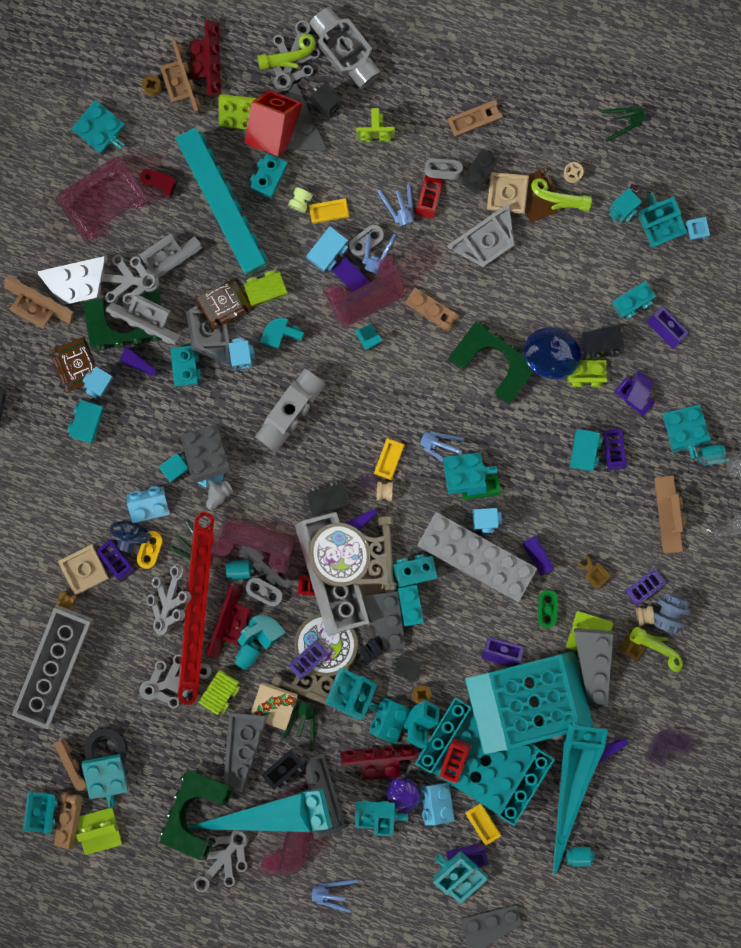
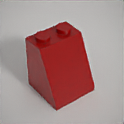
[245,90,303,156]

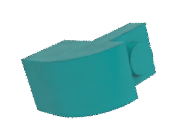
[260,318,304,350]
[238,615,286,650]
[404,700,440,749]

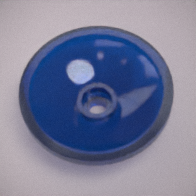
[524,328,581,379]

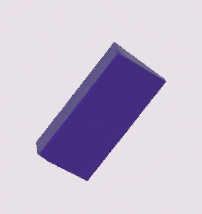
[647,306,689,349]
[522,536,554,576]
[481,636,524,667]
[446,842,489,867]

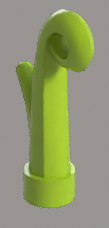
[257,33,316,71]
[531,179,592,212]
[630,627,683,672]

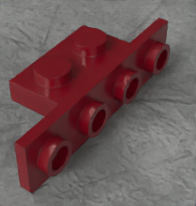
[190,19,222,98]
[206,582,253,659]
[340,744,418,780]

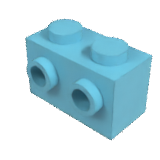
[306,226,348,273]
[228,338,255,370]
[83,366,113,399]
[472,508,502,533]

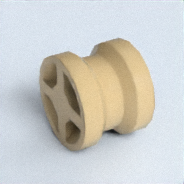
[563,162,584,183]
[377,482,393,501]
[636,606,655,626]

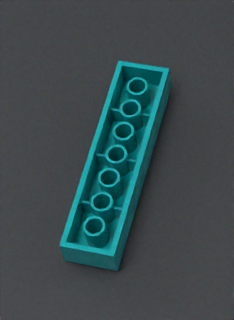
[175,127,268,279]

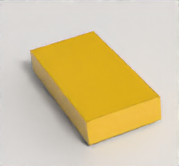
[309,198,350,224]
[374,438,405,481]
[465,803,502,846]

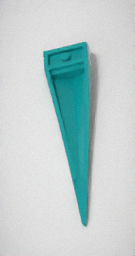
[553,723,608,874]
[189,789,332,832]

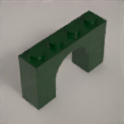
[83,289,166,351]
[448,321,537,405]
[159,770,235,860]

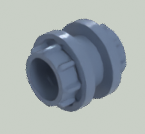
[654,593,691,634]

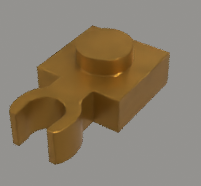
[578,556,611,590]

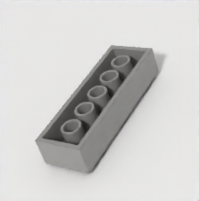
[295,512,369,636]
[417,512,537,602]
[12,605,93,729]

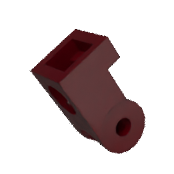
[140,169,178,199]

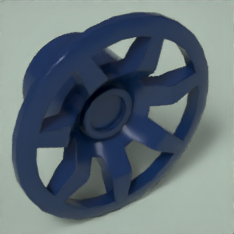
[109,521,151,552]

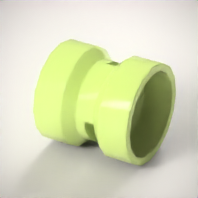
[288,188,313,213]

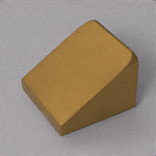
[618,633,647,662]

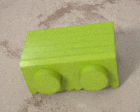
[244,270,288,308]
[198,669,240,715]

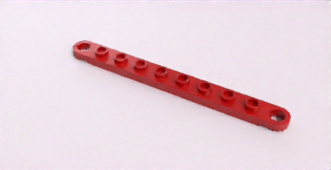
[177,512,214,705]

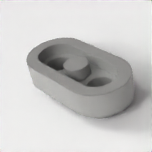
[424,158,463,179]
[349,225,384,257]
[246,578,283,606]

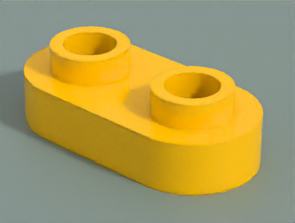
[137,531,163,569]

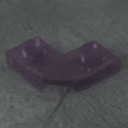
[645,729,695,767]

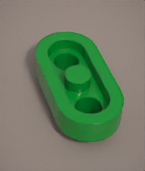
[537,590,558,629]

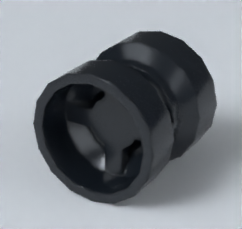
[357,637,383,664]

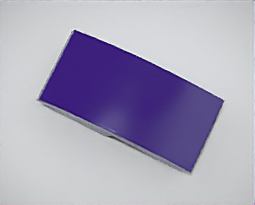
[331,257,373,299]
[625,370,653,412]

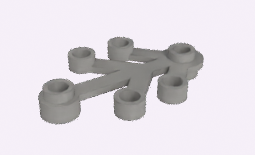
[267,20,320,92]
[101,255,159,306]
[146,564,191,635]
[139,653,212,708]
[194,830,249,892]

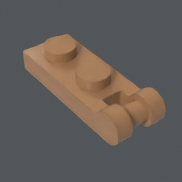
[447,100,504,138]
[405,288,460,332]
[54,739,87,790]
[54,792,82,849]

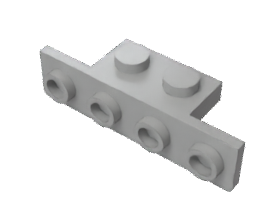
[135,234,202,287]
[106,294,181,344]

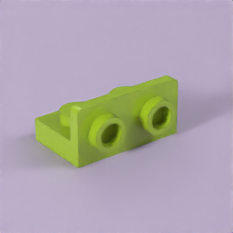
[568,360,607,387]

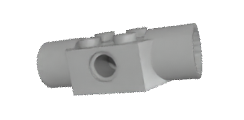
[309,7,381,89]
[255,369,326,453]

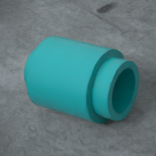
[698,444,726,466]
[226,559,254,580]
[234,641,261,671]
[566,847,595,867]

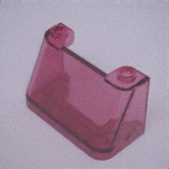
[56,156,148,242]
[323,254,405,327]
[210,519,295,574]
[259,791,311,875]

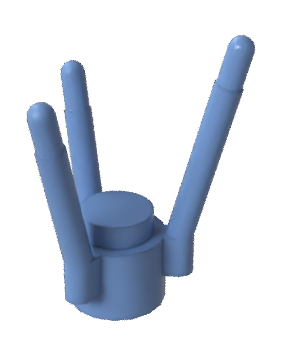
[377,184,416,227]
[362,234,396,274]
[420,431,464,462]
[312,879,358,913]

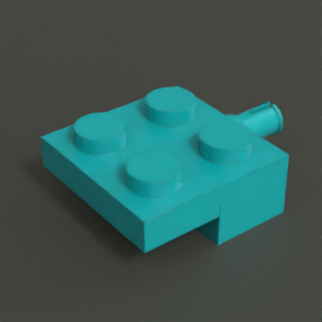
[71,100,126,155]
[637,192,688,248]
[662,404,711,460]
[443,453,497,496]
[325,668,378,720]
[81,754,128,808]
[355,801,408,836]
[433,851,488,904]

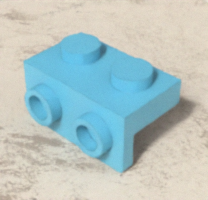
[126,486,170,523]
[420,783,454,825]

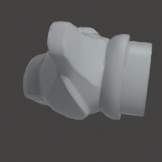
[206,480,233,511]

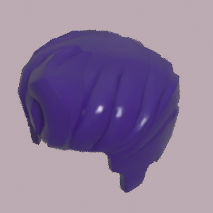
[387,778,420,813]

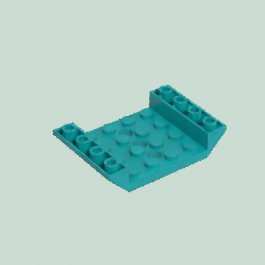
[465,650,593,754]
[415,697,555,826]

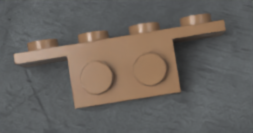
[160,40,201,116]
[4,276,73,329]
[654,475,685,554]

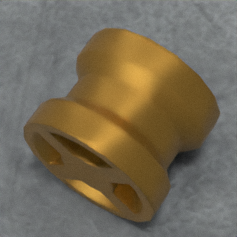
[142,75,162,97]
[55,590,77,610]
[412,685,432,704]

